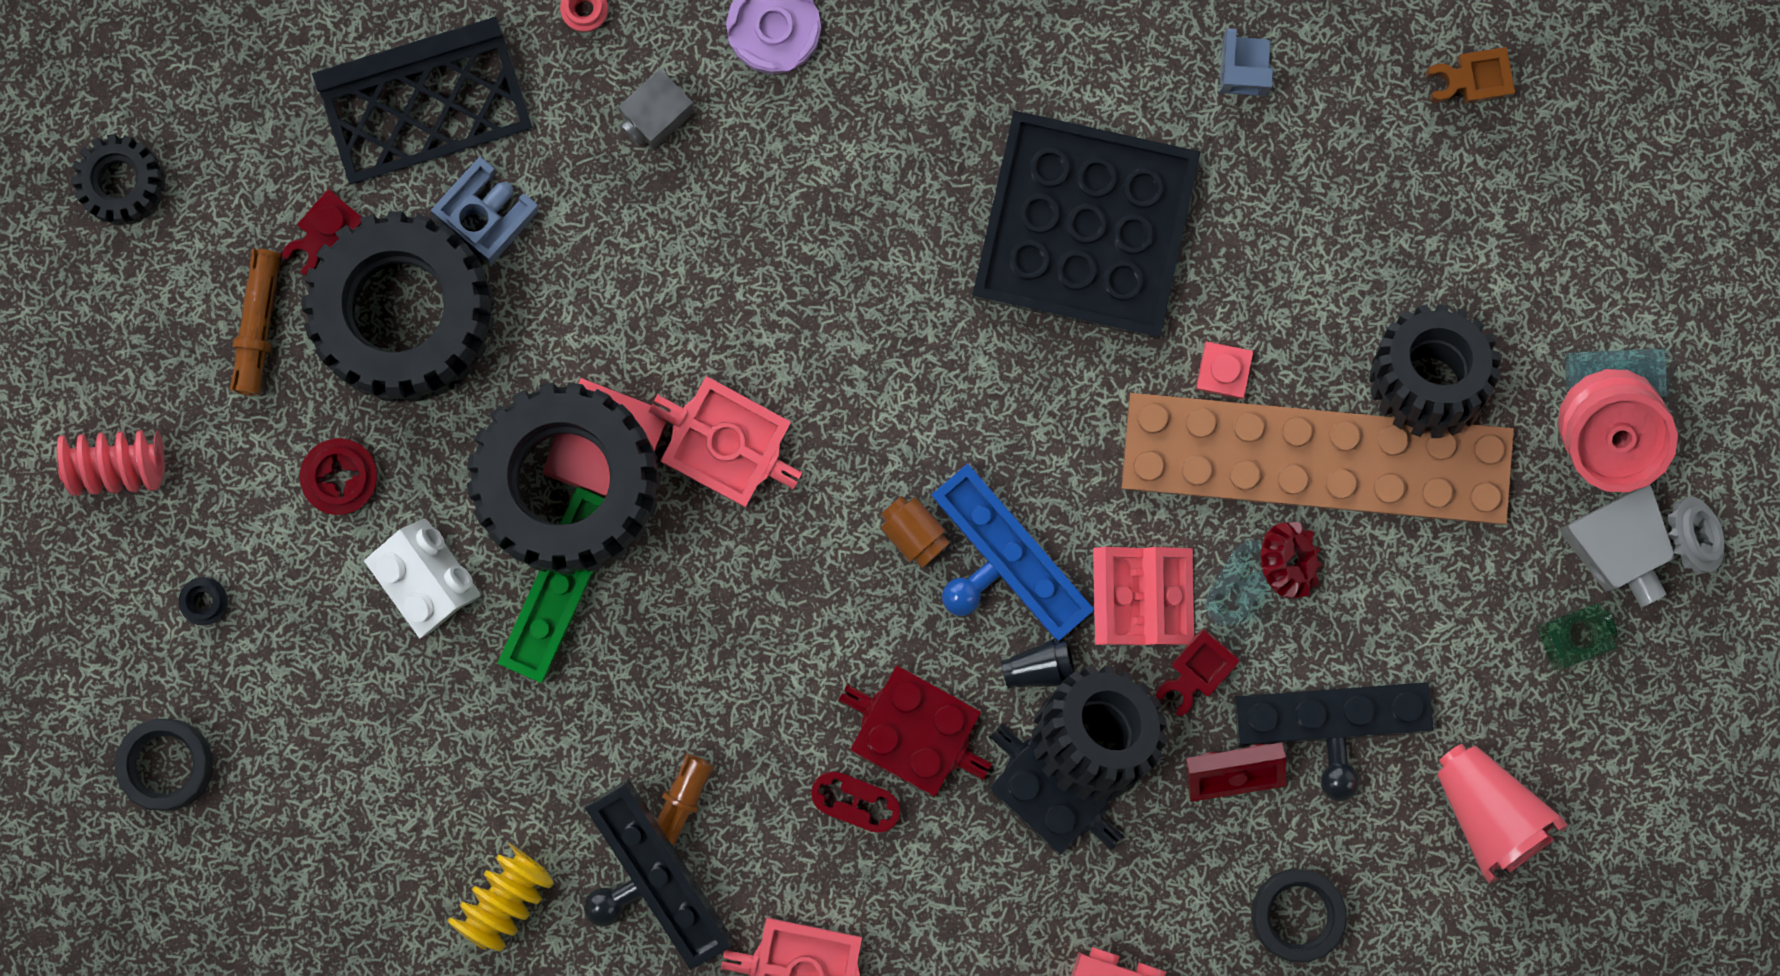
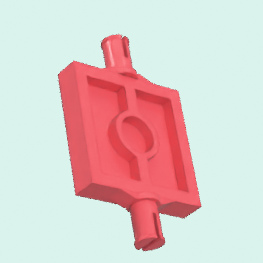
[648,376,802,508]
[721,917,862,976]

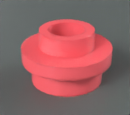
[560,0,608,33]

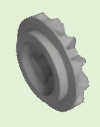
[1667,497,1724,575]

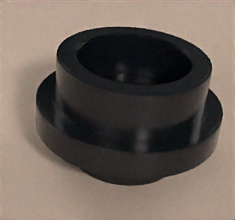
[179,577,228,626]

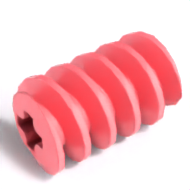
[57,430,165,496]

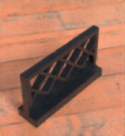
[312,16,533,185]

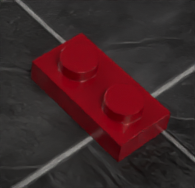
[1186,742,1286,802]

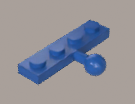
[931,463,1094,642]

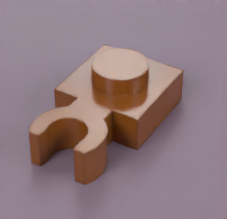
[1425,47,1515,105]

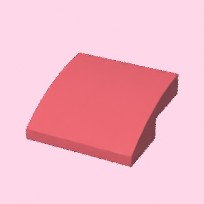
[543,378,668,498]
[1093,547,1194,645]

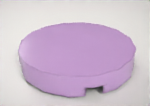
[726,0,821,75]

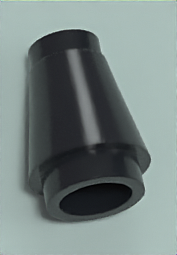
[1001,639,1075,689]

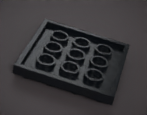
[972,110,1200,340]

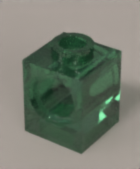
[1535,603,1618,671]

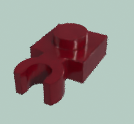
[281,189,362,276]
[1156,627,1240,717]

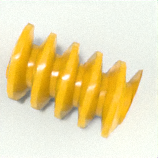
[447,843,554,952]

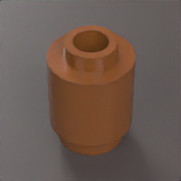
[880,496,950,568]

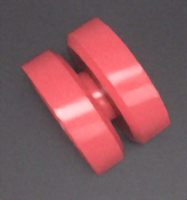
[1558,369,1678,492]

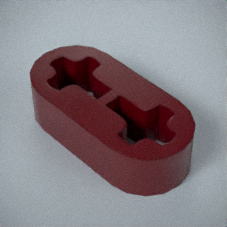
[811,771,900,833]

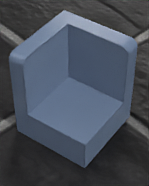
[1219,28,1273,96]

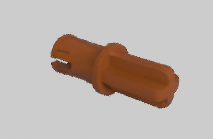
[657,753,715,847]

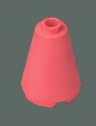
[1437,744,1568,884]

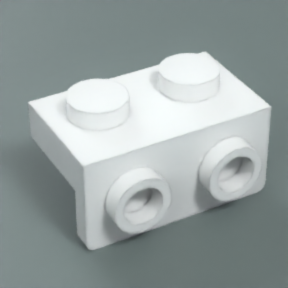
[364,519,480,639]

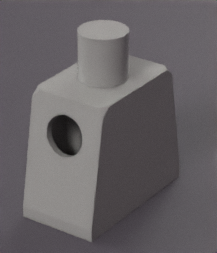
[1559,485,1674,608]

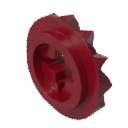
[300,438,378,515]
[1261,522,1324,599]

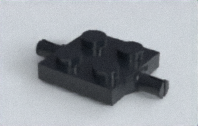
[988,723,1124,856]

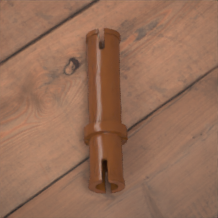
[229,249,282,396]

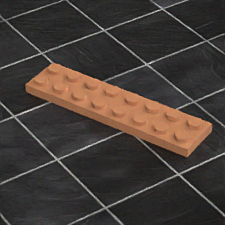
[1121,393,1514,525]

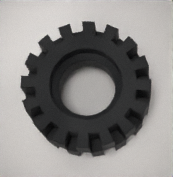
[71,134,165,226]

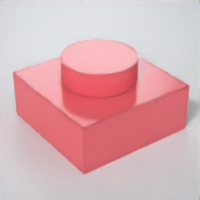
[1195,341,1253,399]

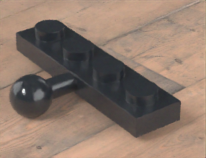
[1234,682,1434,802]
[584,778,734,970]

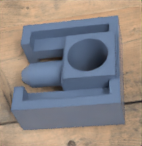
[430,157,539,267]

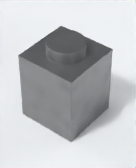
[618,68,695,150]

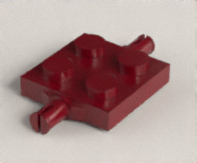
[838,665,992,798]

